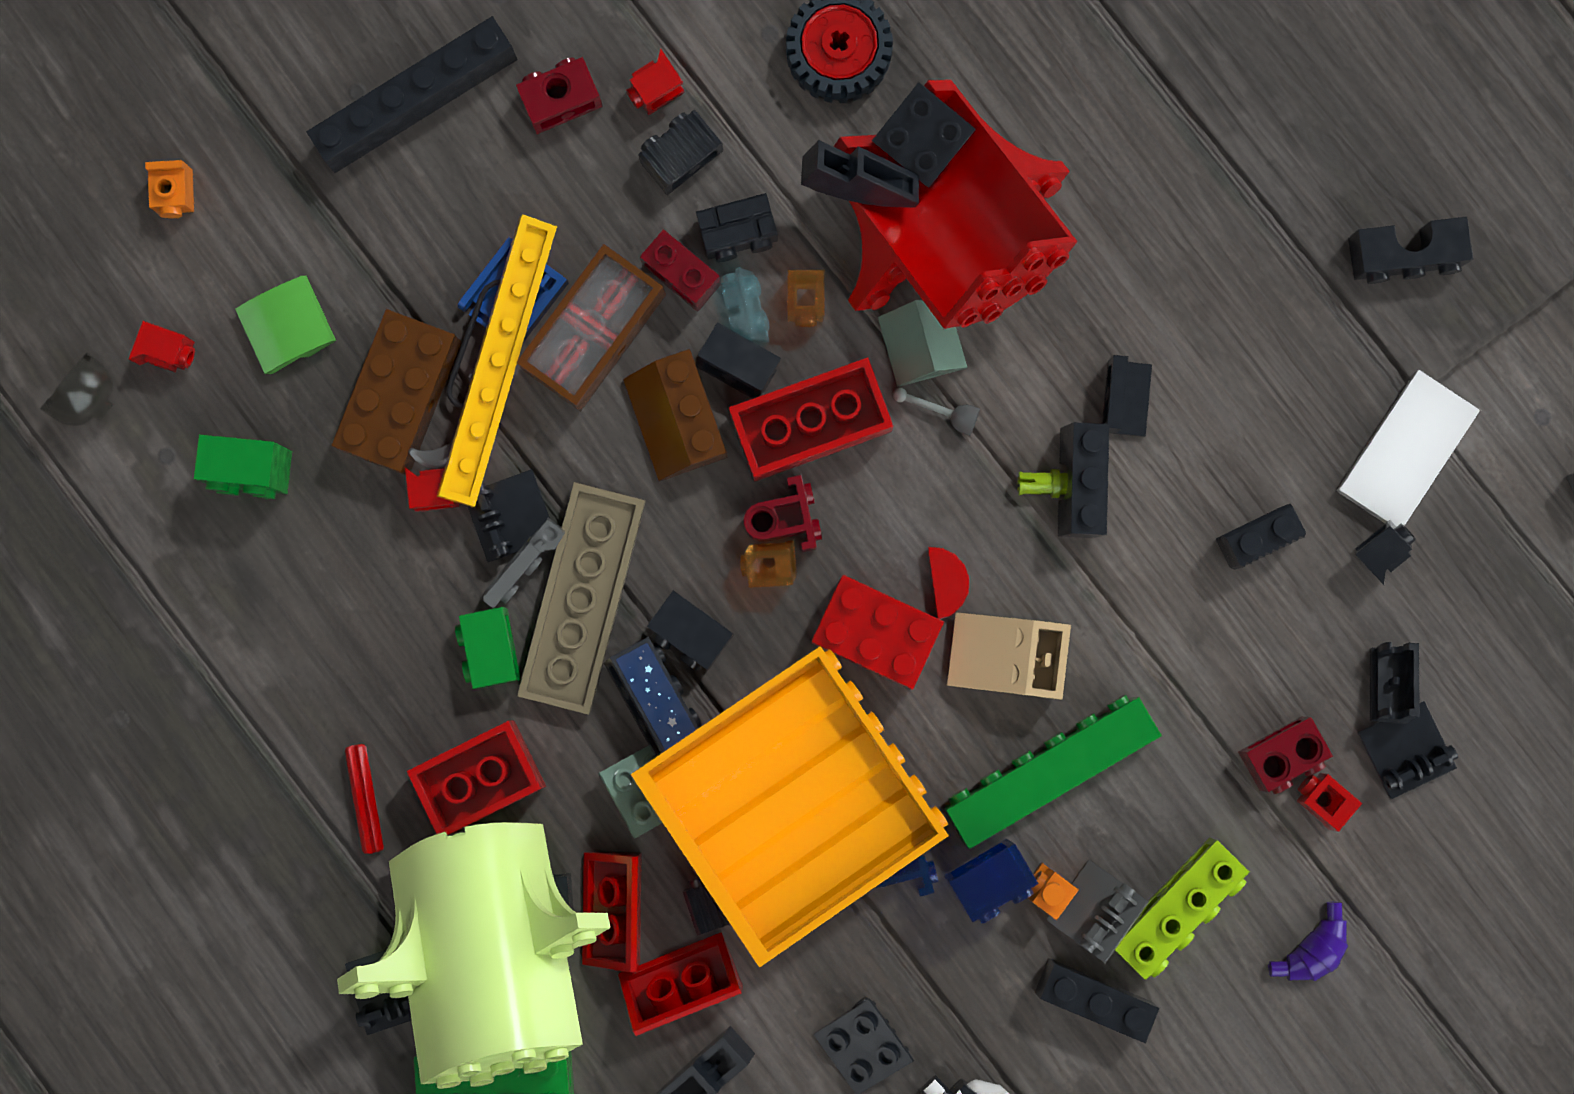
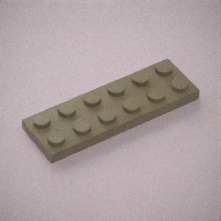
[517,482,646,715]

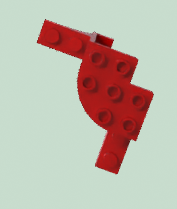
[833,80,1078,329]

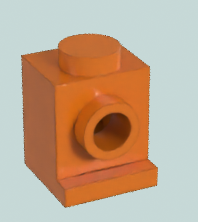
[145,160,194,219]
[1020,862,1079,920]

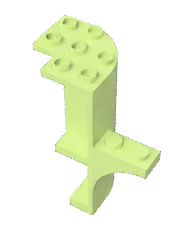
[337,823,610,1089]

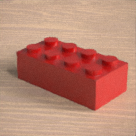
[729,357,894,482]

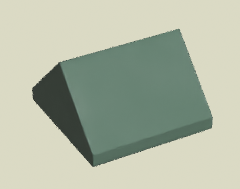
[878,300,967,387]

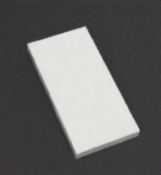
[1336,370,1480,527]

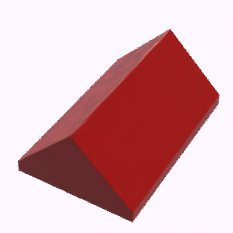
[582,852,642,972]
[618,932,743,1036]

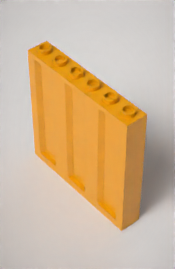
[631,646,949,968]

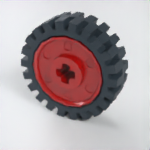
[786,0,893,103]

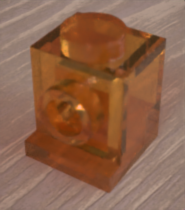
[740,540,797,588]

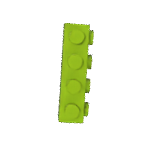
[1115,837,1250,980]

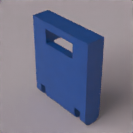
[457,237,569,343]

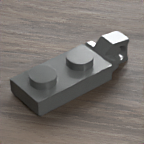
[483,518,565,608]

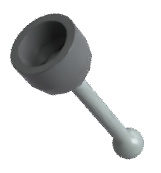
[893,388,980,436]

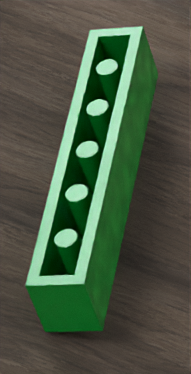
[944,694,1162,849]

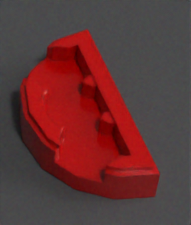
[927,547,970,619]

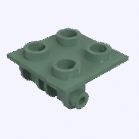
[598,746,663,839]

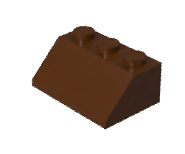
[623,349,728,482]

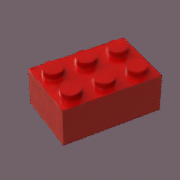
[811,575,944,690]
[406,720,547,835]

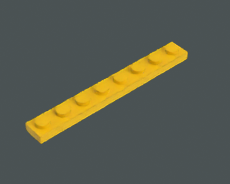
[437,214,557,507]

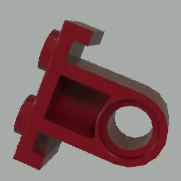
[744,475,822,553]

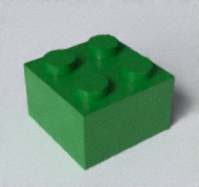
[194,434,292,499]

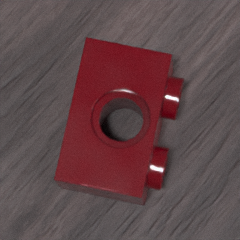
[516,57,603,134]

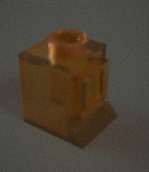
[788,270,825,327]

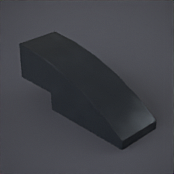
[801,140,919,208]
[656,1026,755,1094]

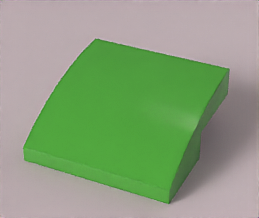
[235,276,336,374]

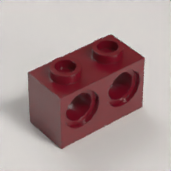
[640,229,721,312]
[1238,717,1333,794]

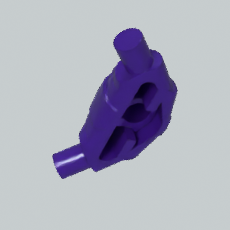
[1268,901,1348,981]

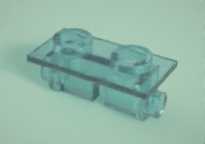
[721,268,769,342]

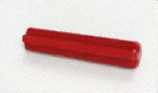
[345,744,384,854]

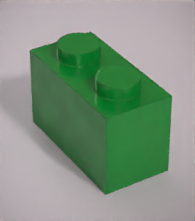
[455,607,521,689]

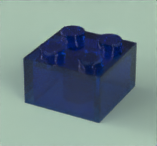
[944,838,1039,923]

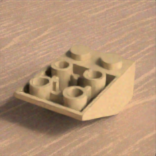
[947,613,1071,700]

